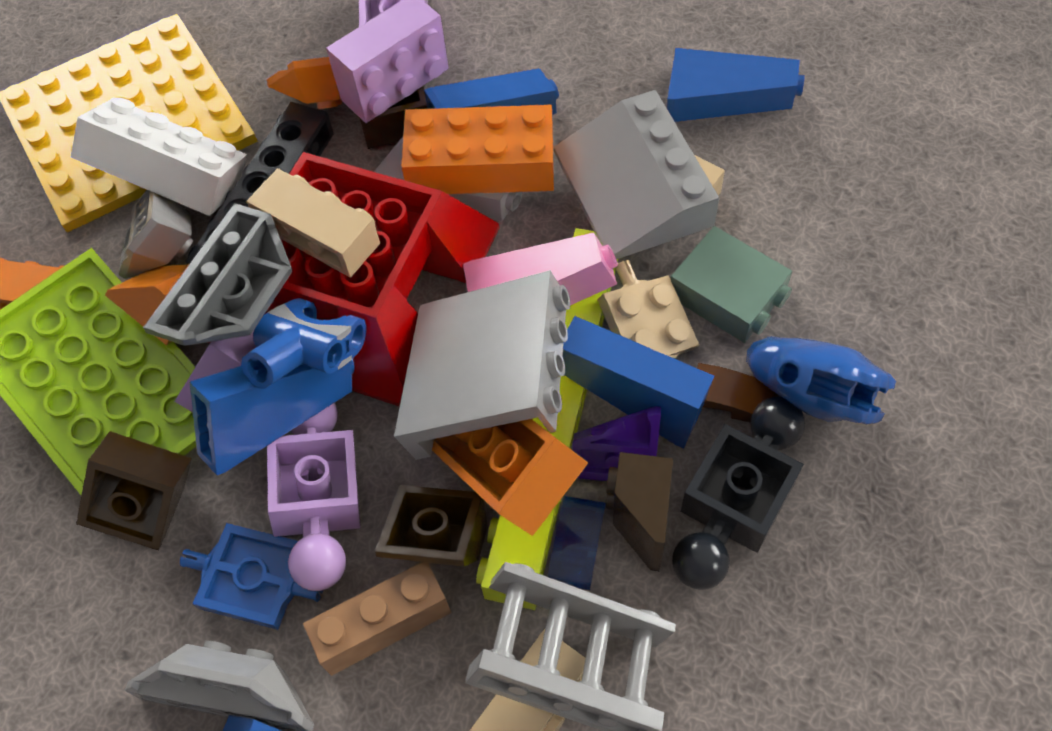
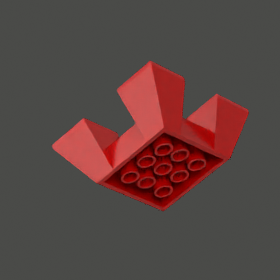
[207,152,500,407]

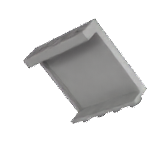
[394,270,570,460]

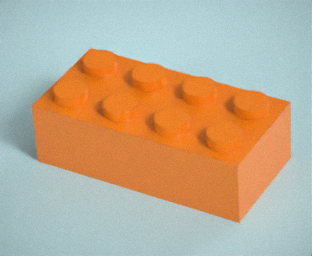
[401,105,554,194]
[432,419,588,536]

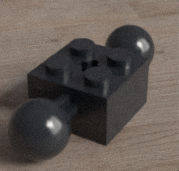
[672,396,805,590]

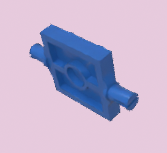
[180,523,323,630]

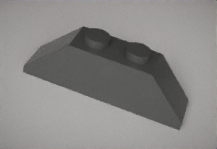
[143,203,293,346]

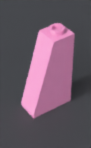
[463,233,618,305]

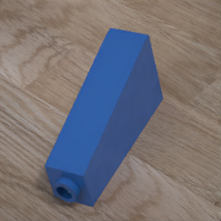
[667,48,805,122]
[424,68,559,115]
[562,316,714,449]
[189,359,354,475]

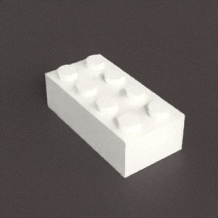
[71,98,247,216]

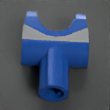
[241,298,367,389]

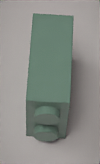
[670,226,792,343]

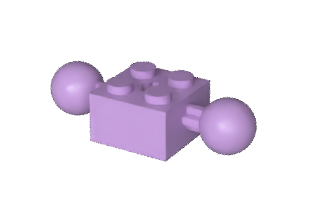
[267,403,360,591]

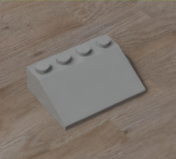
[554,90,719,260]

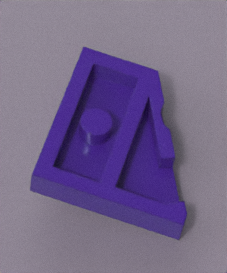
[572,406,661,481]

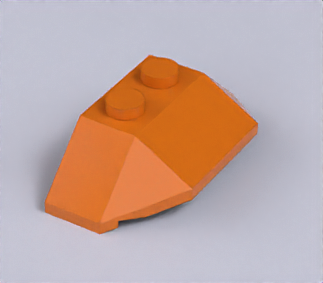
[267,57,342,109]

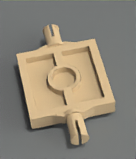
[597,260,699,358]

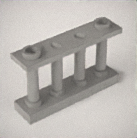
[465,562,676,731]

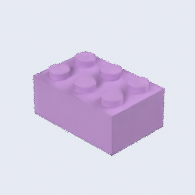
[326,0,449,123]

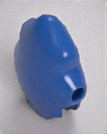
[746,336,896,425]

